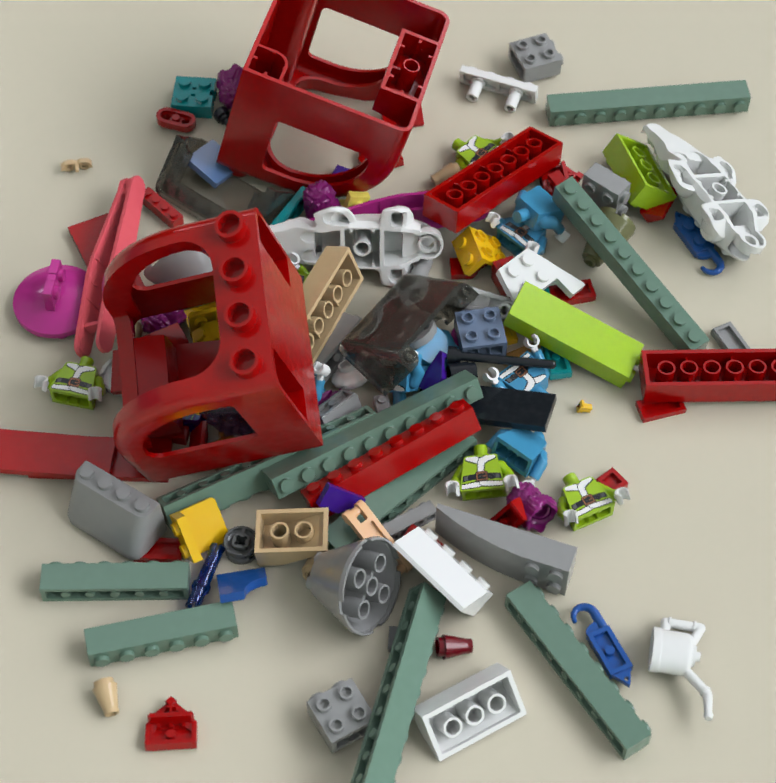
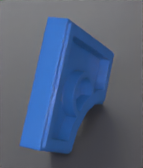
[217,567,268,603]

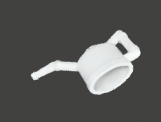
[648,617,713,721]

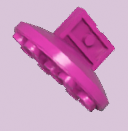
[13,259,101,339]

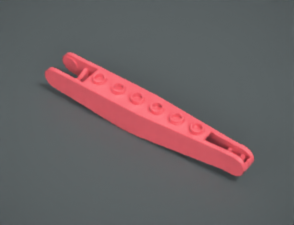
[74,175,145,358]

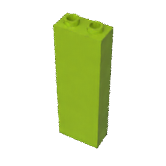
[503,281,644,388]

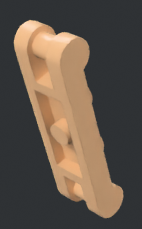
[341,500,413,575]

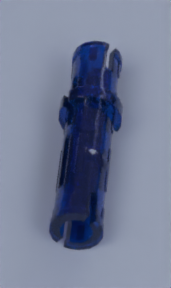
[185,543,225,608]

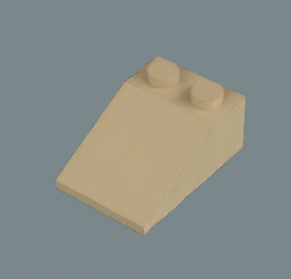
[254,507,329,566]

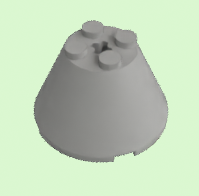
[143,251,213,307]
[306,536,401,636]

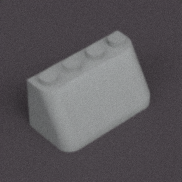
[68,460,167,560]

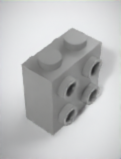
[509,33,563,82]
[582,162,631,216]
[307,678,372,754]

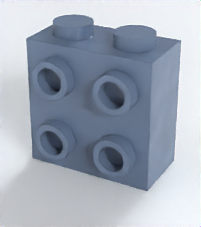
[454,306,507,356]

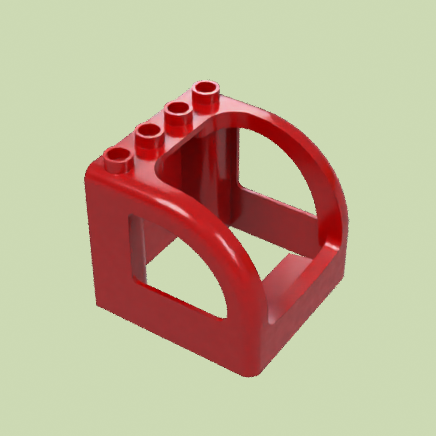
[216,0,450,198]
[102,207,323,482]

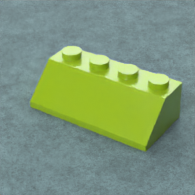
[602,133,677,210]

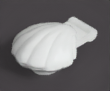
[331,355,375,390]

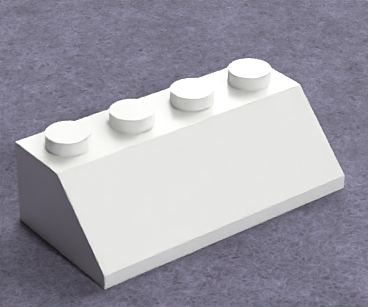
[393,526,493,616]
[414,662,527,762]

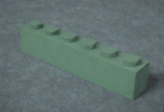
[39,560,191,601]
[84,602,239,667]

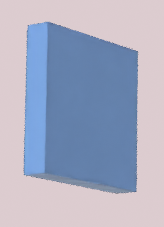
[185,139,233,188]

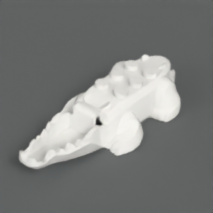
[641,123,769,261]
[269,205,444,286]

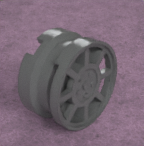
[224,526,256,565]

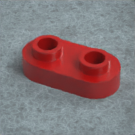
[156,107,196,133]

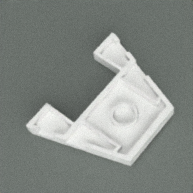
[496,248,585,302]

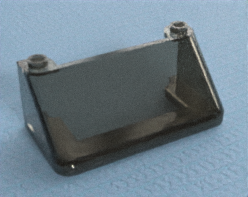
[155,135,297,225]
[339,274,479,396]

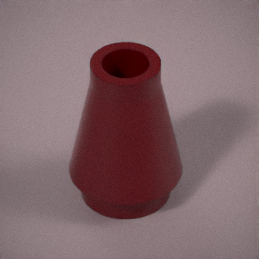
[435,634,473,659]

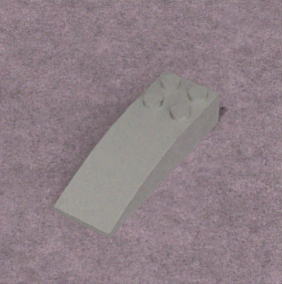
[435,504,578,595]

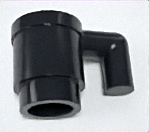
[446,361,478,378]

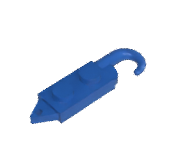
[673,211,725,276]
[571,603,633,687]

